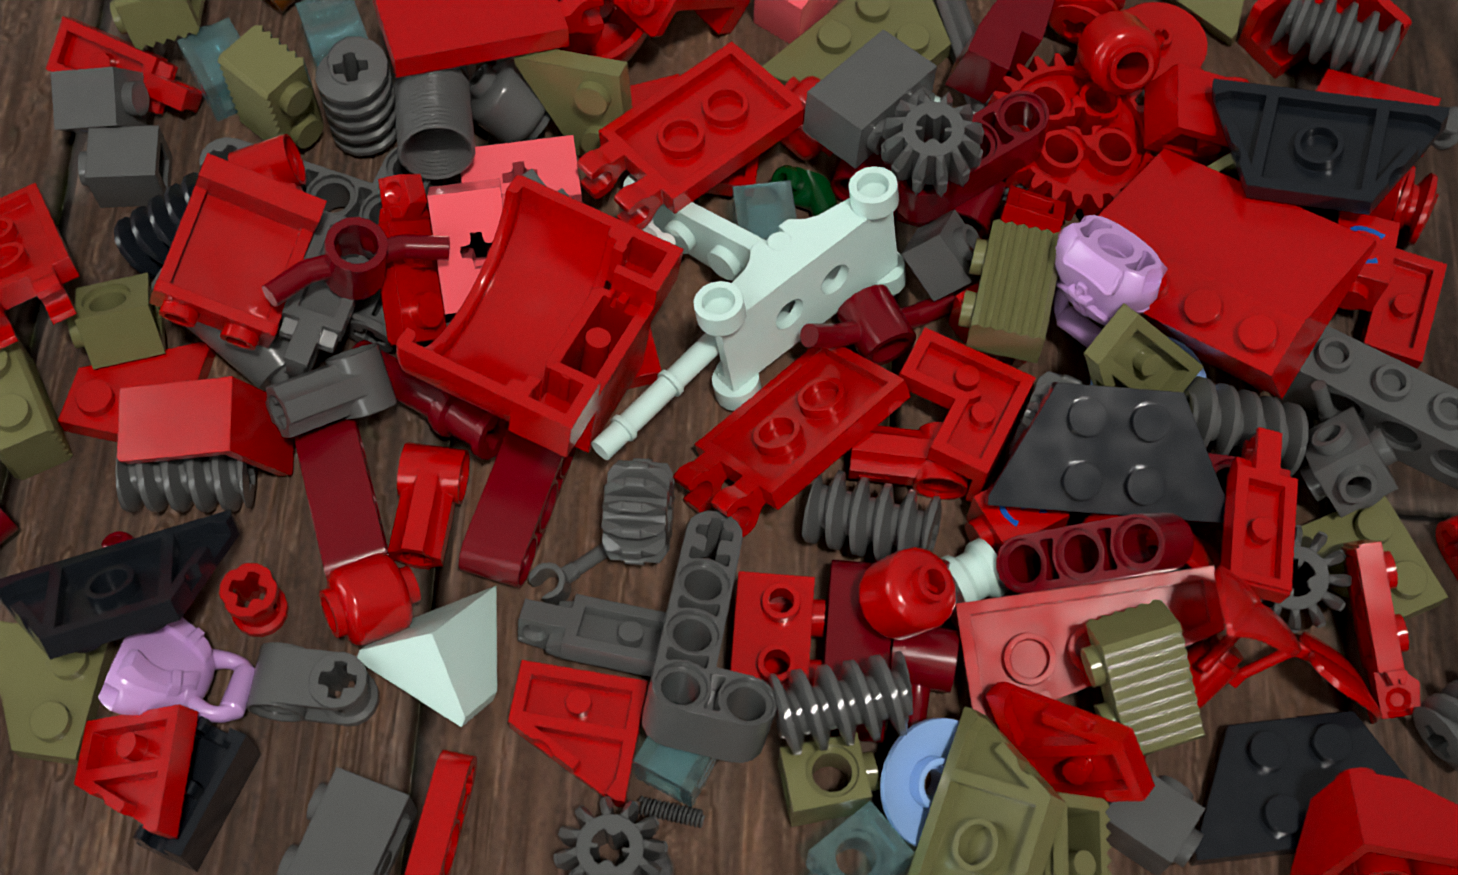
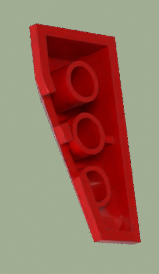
[1290,767,1458,875]

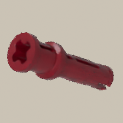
[352,340,509,460]

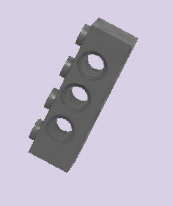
[1275,326,1458,490]

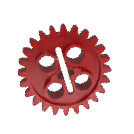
[987,53,1160,221]

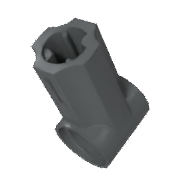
[265,343,398,438]

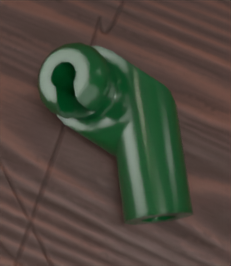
[771,165,838,216]

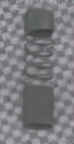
[394,66,476,180]

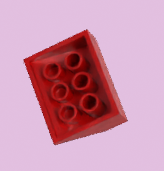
[1098,148,1377,399]

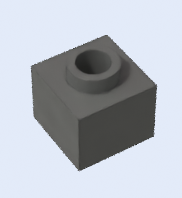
[902,209,981,301]

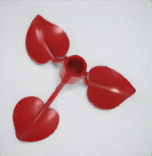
[1186,533,1382,724]

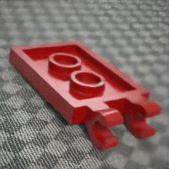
[372,0,604,78]
[577,41,806,230]
[0,182,79,349]
[673,347,911,537]

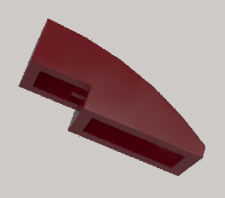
[945,0,1055,104]

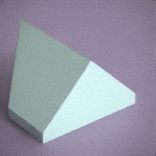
[357,585,498,727]

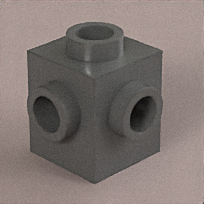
[1300,407,1399,518]

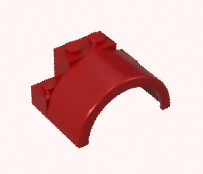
[396,175,684,458]

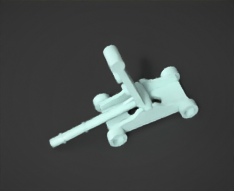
[591,166,906,460]

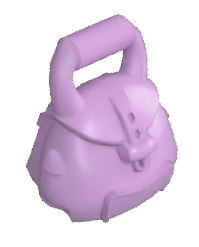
[1053,215,1168,348]
[98,617,255,723]

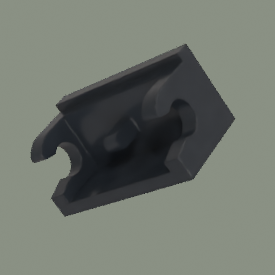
[133,717,261,872]

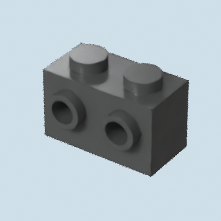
[803,29,937,169]

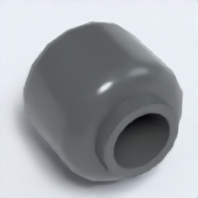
[469,59,551,143]

